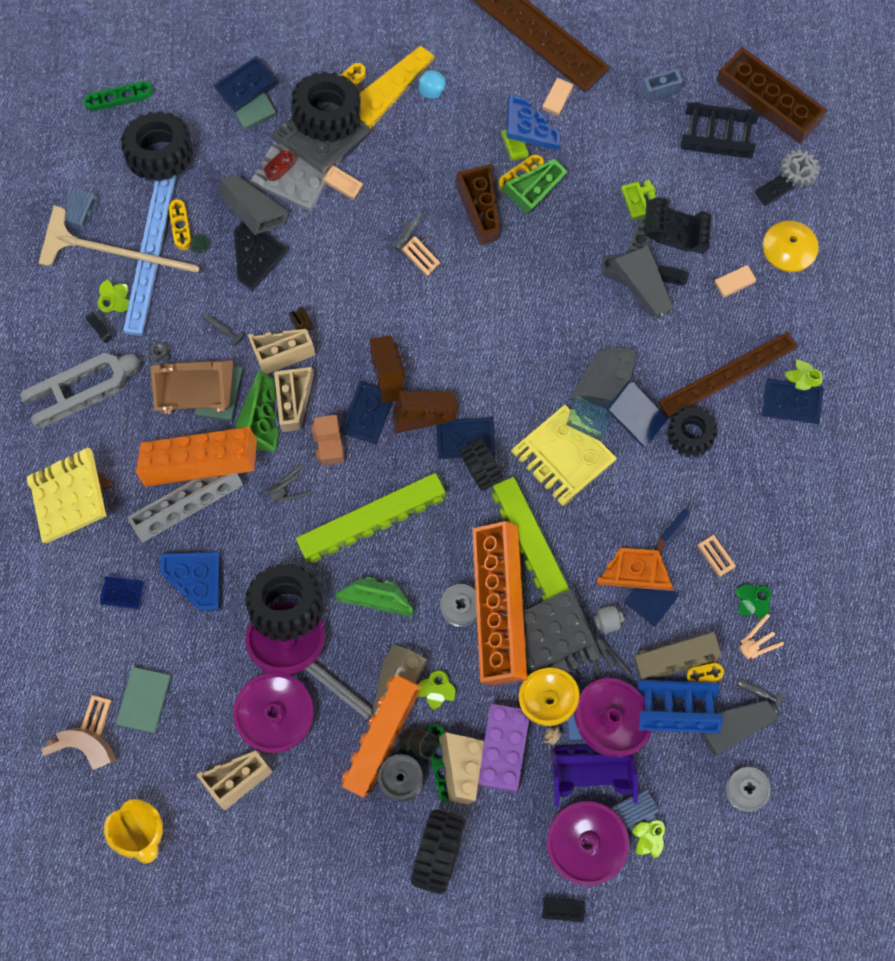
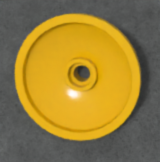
[763,221,818,272]
[519,668,580,726]

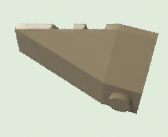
[372,644,427,715]

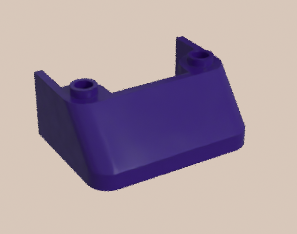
[551,745,638,807]

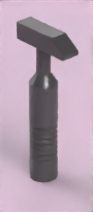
[204,315,243,347]
[737,679,784,709]

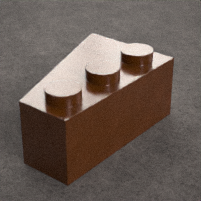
[369,335,406,403]
[392,391,458,434]

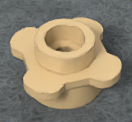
[543,726,562,745]

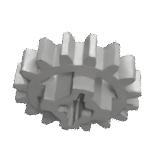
[780,149,821,188]

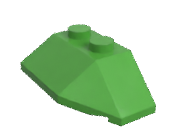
[335,577,414,617]

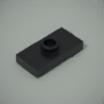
[755,174,796,206]
[542,897,585,923]

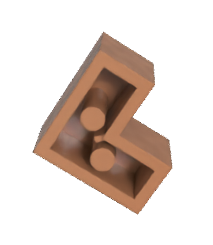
[311,415,344,466]

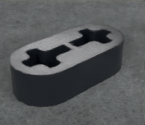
[657,266,688,285]
[85,312,113,344]

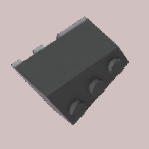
[568,347,636,407]

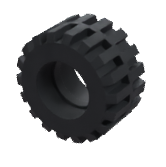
[667,405,718,458]
[460,438,504,491]

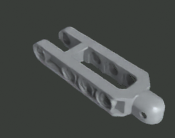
[20,353,141,429]

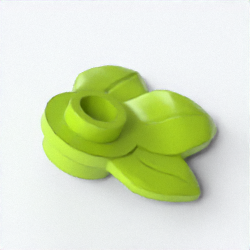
[97,280,130,313]
[785,360,823,390]
[417,670,456,710]
[632,820,665,858]

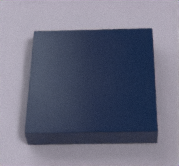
[624,588,679,627]

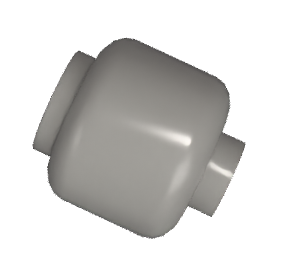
[594,606,624,634]

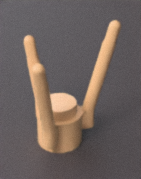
[739,614,784,659]

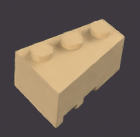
[248,329,316,374]
[274,367,314,432]
[439,733,484,805]
[196,751,273,811]

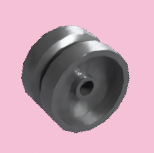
[378,754,423,803]

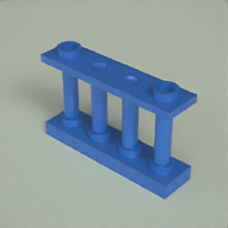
[637,680,722,733]

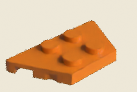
[597,548,673,591]

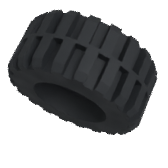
[292,71,361,142]
[121,111,193,181]
[245,564,323,641]
[411,809,466,895]

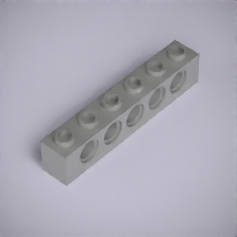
[127,474,243,543]

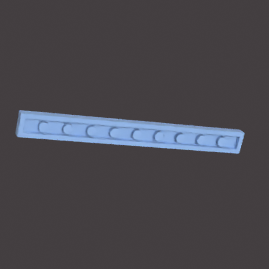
[123,175,176,336]

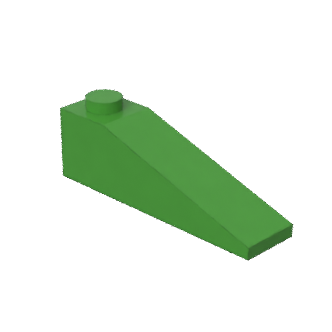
[234,370,278,452]

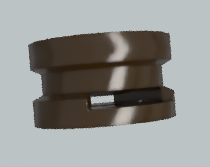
[288,306,314,331]

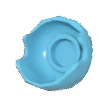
[418,70,446,99]

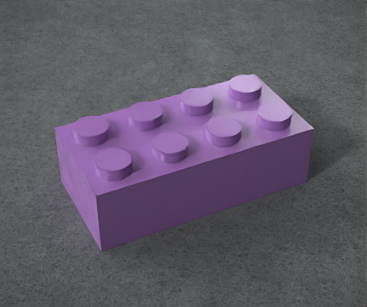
[478,704,529,794]

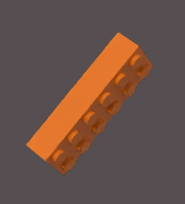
[136,427,257,487]
[341,675,422,798]

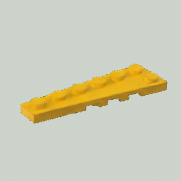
[359,46,434,129]

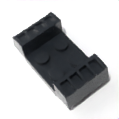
[644,197,711,254]

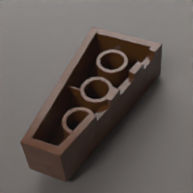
[455,164,499,245]

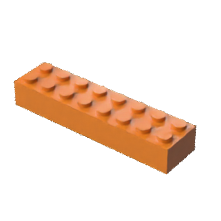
[472,521,527,686]

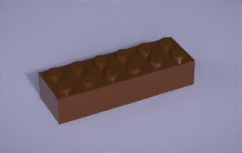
[717,47,827,144]

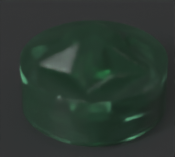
[190,234,209,254]

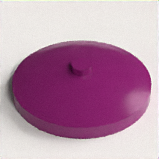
[245,603,325,675]
[233,673,314,753]
[574,678,651,758]
[547,801,630,886]

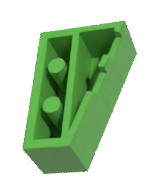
[501,159,568,214]

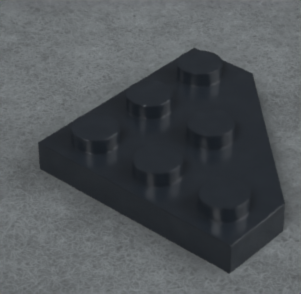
[234,221,288,291]

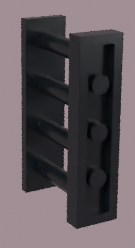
[680,102,759,159]

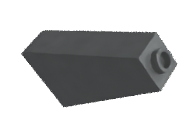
[218,175,287,235]
[609,245,673,318]
[700,700,779,757]

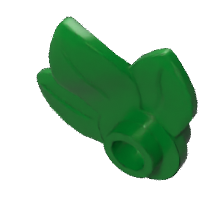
[735,584,772,620]

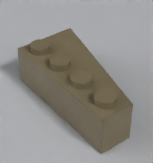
[633,632,721,680]

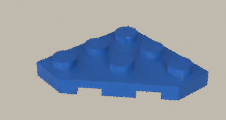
[506,95,560,150]
[160,552,220,611]

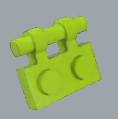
[621,180,656,221]

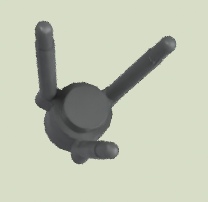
[395,212,430,256]
[267,464,312,504]
[588,639,632,680]

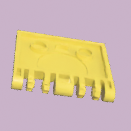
[511,405,617,506]
[27,447,106,543]

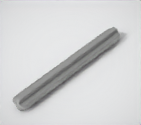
[306,662,373,719]

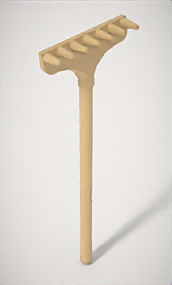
[39,206,199,272]

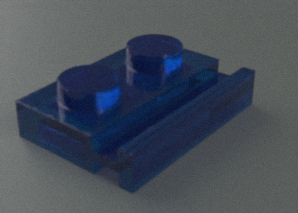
[99,576,144,610]

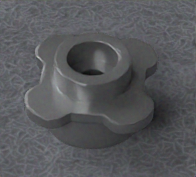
[150,343,169,362]

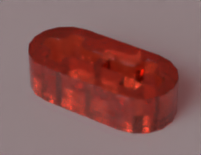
[264,150,294,181]

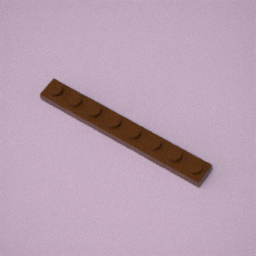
[658,331,798,419]

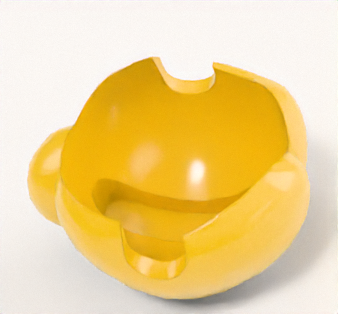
[104,799,163,864]

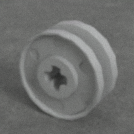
[440,584,477,627]
[725,767,771,812]

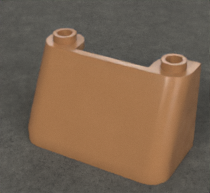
[151,360,233,414]

